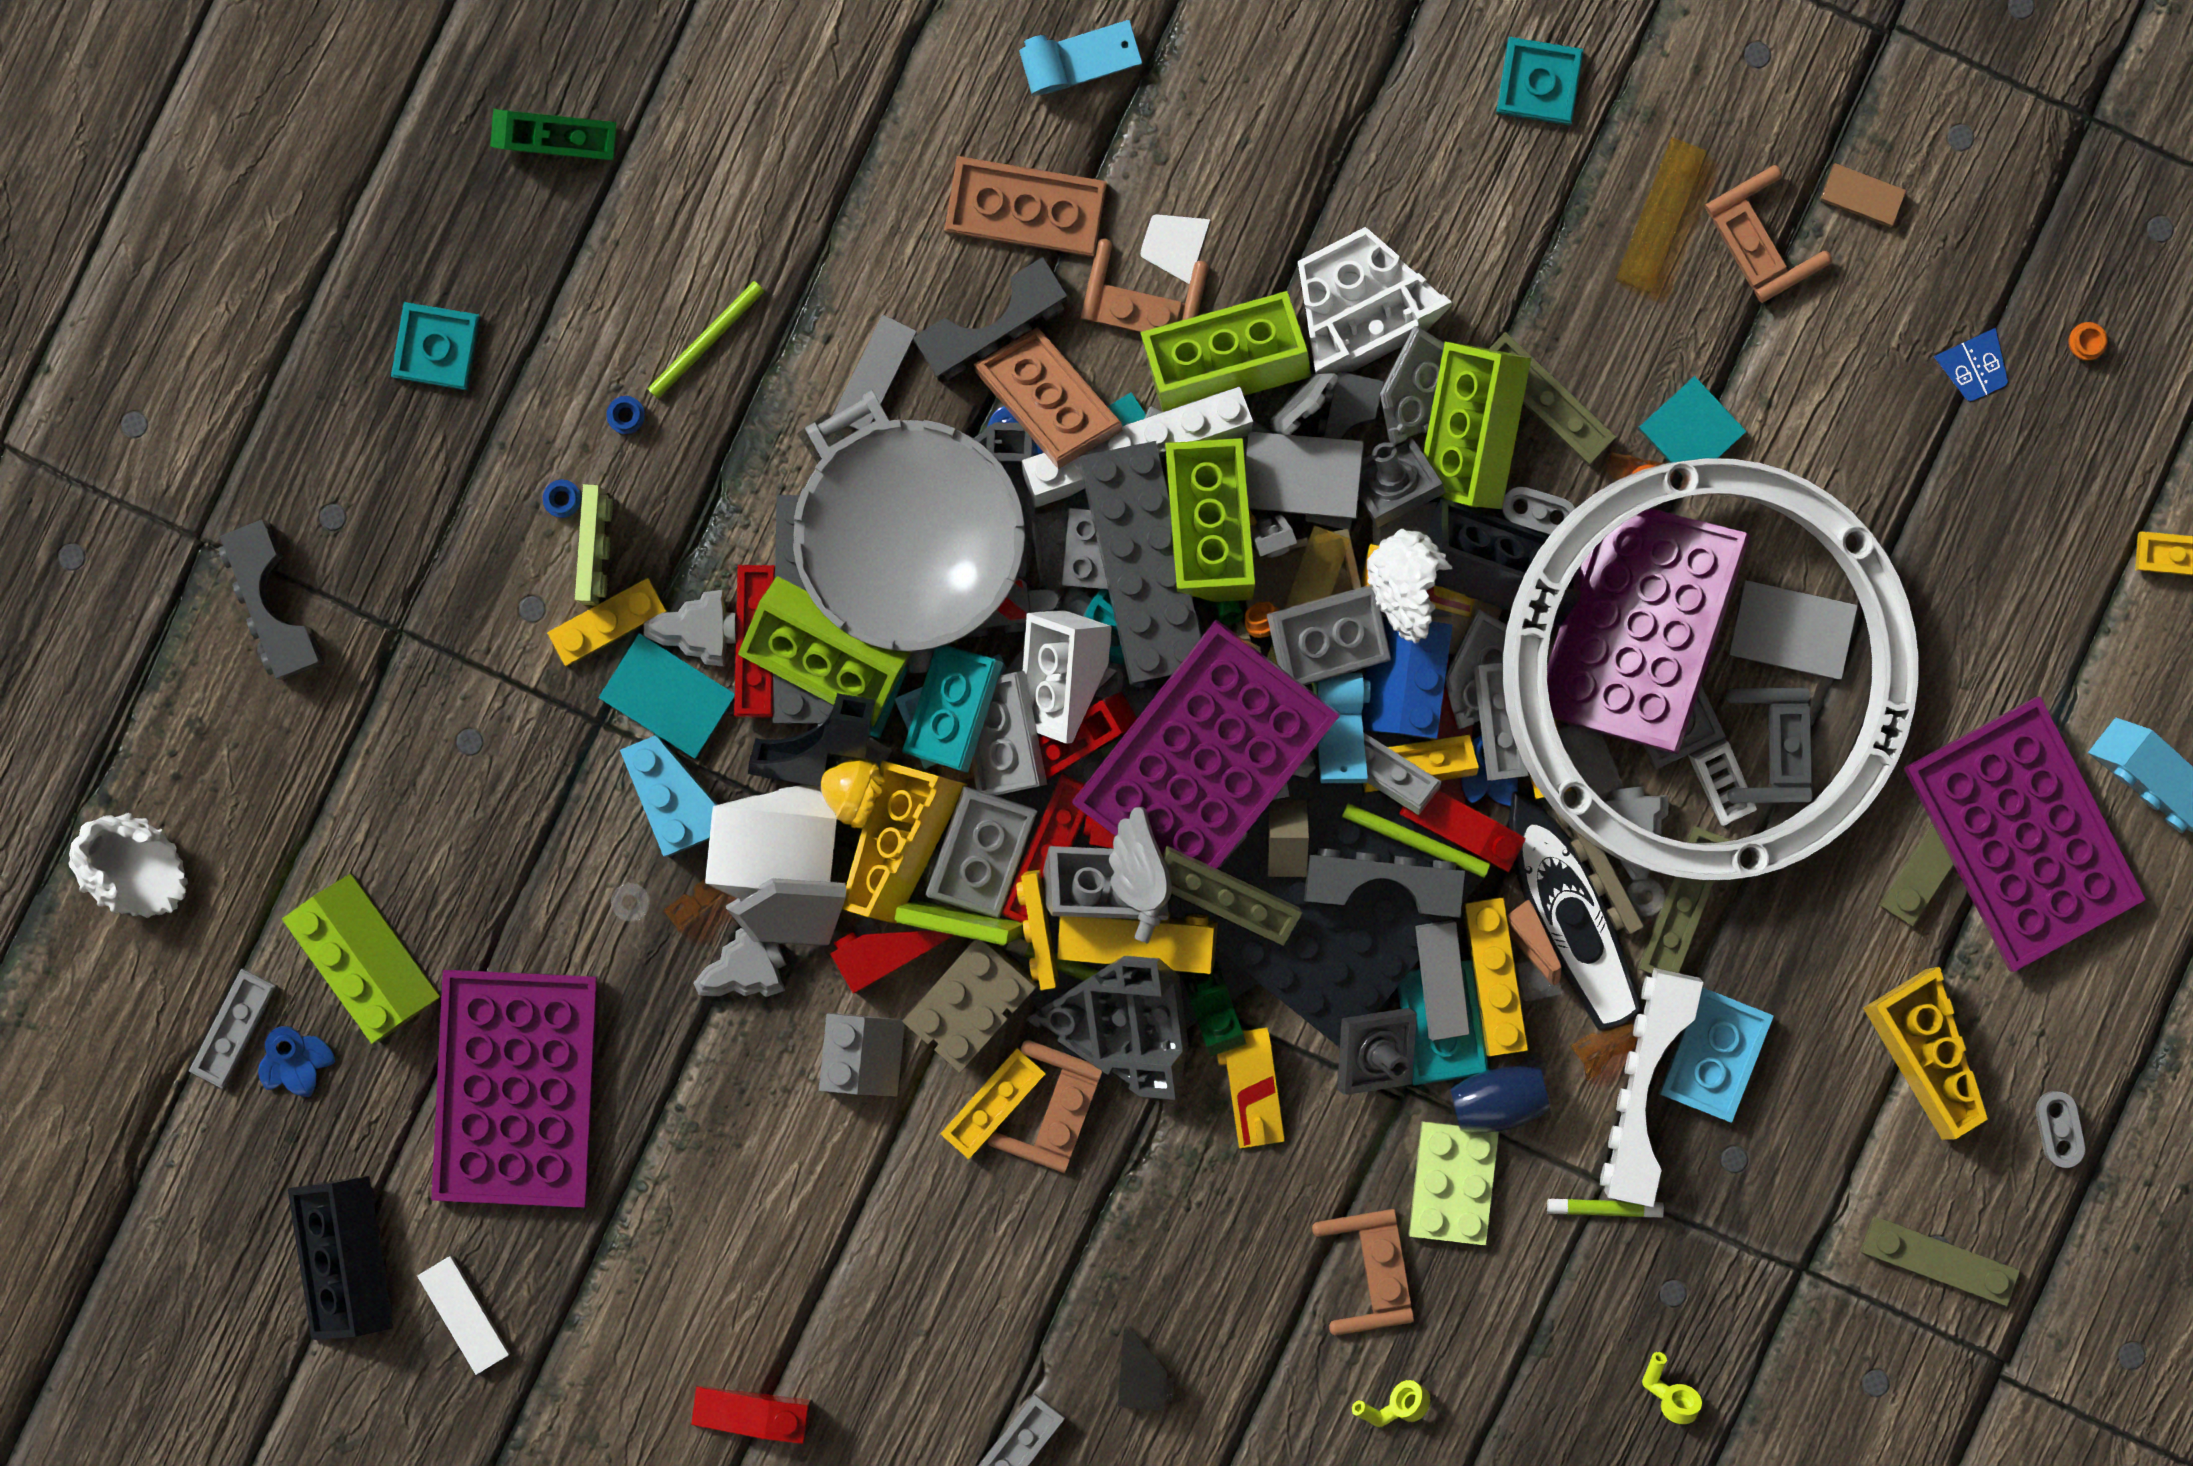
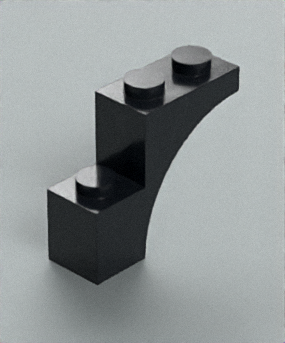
[748,693,875,787]

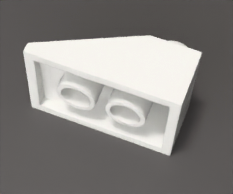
[1023,610,1111,744]

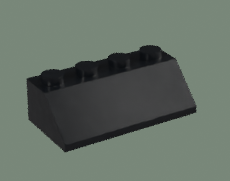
[1427,497,1581,628]
[288,1176,393,1340]

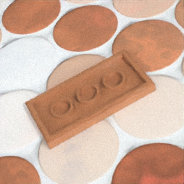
[944,156,1107,258]
[974,327,1123,469]

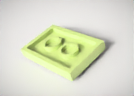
[575,484,613,606]
[1409,1121,1499,1245]

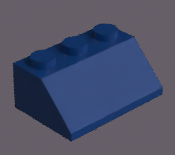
[1361,617,1453,741]

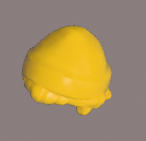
[821,757,885,828]

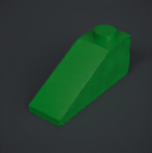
[490,109,617,160]

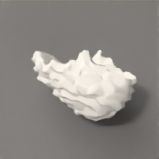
[1367,529,1452,643]
[69,813,188,918]

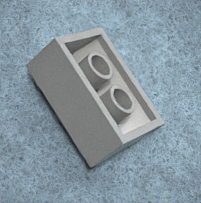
[1043,846,1169,920]

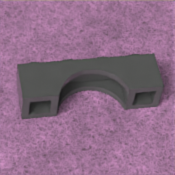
[913,257,1067,381]
[1303,371,1384,531]
[218,519,325,680]
[1304,848,1465,917]

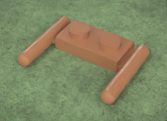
[1705,165,1832,303]
[1080,239,1209,333]
[988,1040,1102,1173]
[1312,1209,1414,1336]

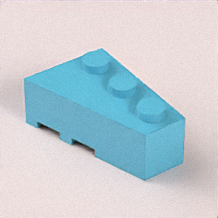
[2088,717,2193,833]
[620,735,718,857]

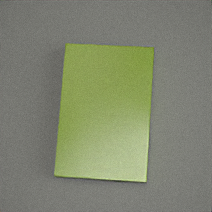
[895,900,1024,945]

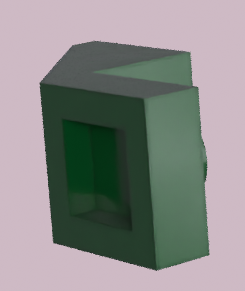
[1181,962,1246,1057]

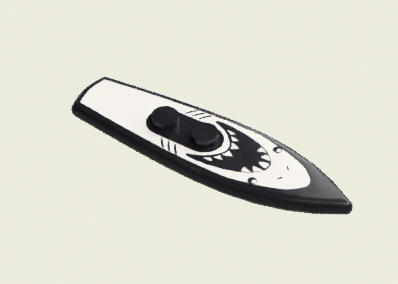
[1509,791,1643,1031]

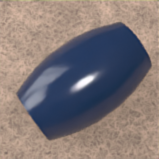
[1450,1066,1550,1133]

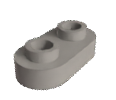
[1501,487,1575,535]
[2036,1091,2085,1168]

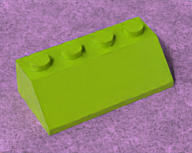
[1140,291,1311,412]
[1423,342,1531,509]
[1165,438,1255,602]
[738,576,912,726]
[282,874,441,1044]

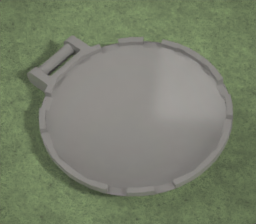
[793,390,1025,651]

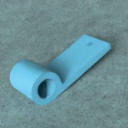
[1019,20,1143,96]
[1313,673,1370,783]

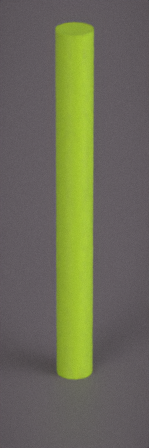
[647,281,765,399]
[1342,803,1490,878]

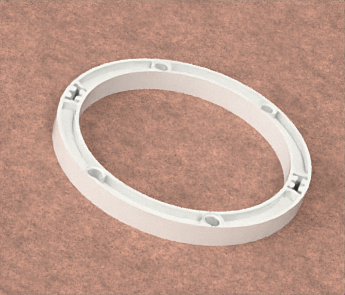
[1503,458,1918,880]

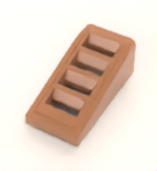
[1507,900,1561,986]

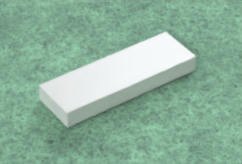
[417,1255,511,1375]

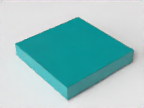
[1495,37,1584,126]
[391,302,481,391]
[1637,376,1746,476]

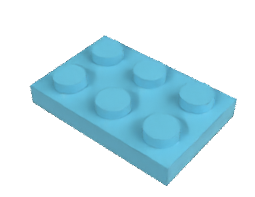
[1658,987,1774,1123]

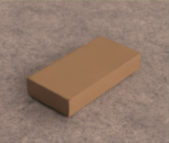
[1819,163,1906,227]

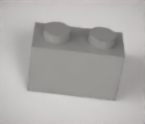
[819,1012,905,1096]

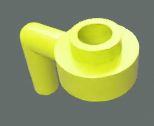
[1642,1352,1702,1424]
[1352,1380,1430,1428]

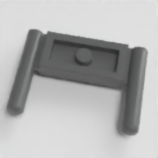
[1725,688,1812,803]

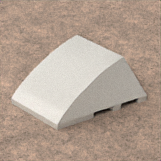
[1298,227,1452,374]
[705,784,837,900]

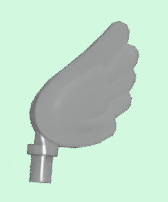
[1109,807,1172,943]

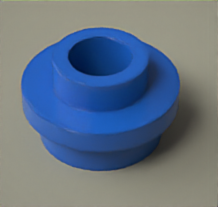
[606,396,645,434]
[543,479,581,518]

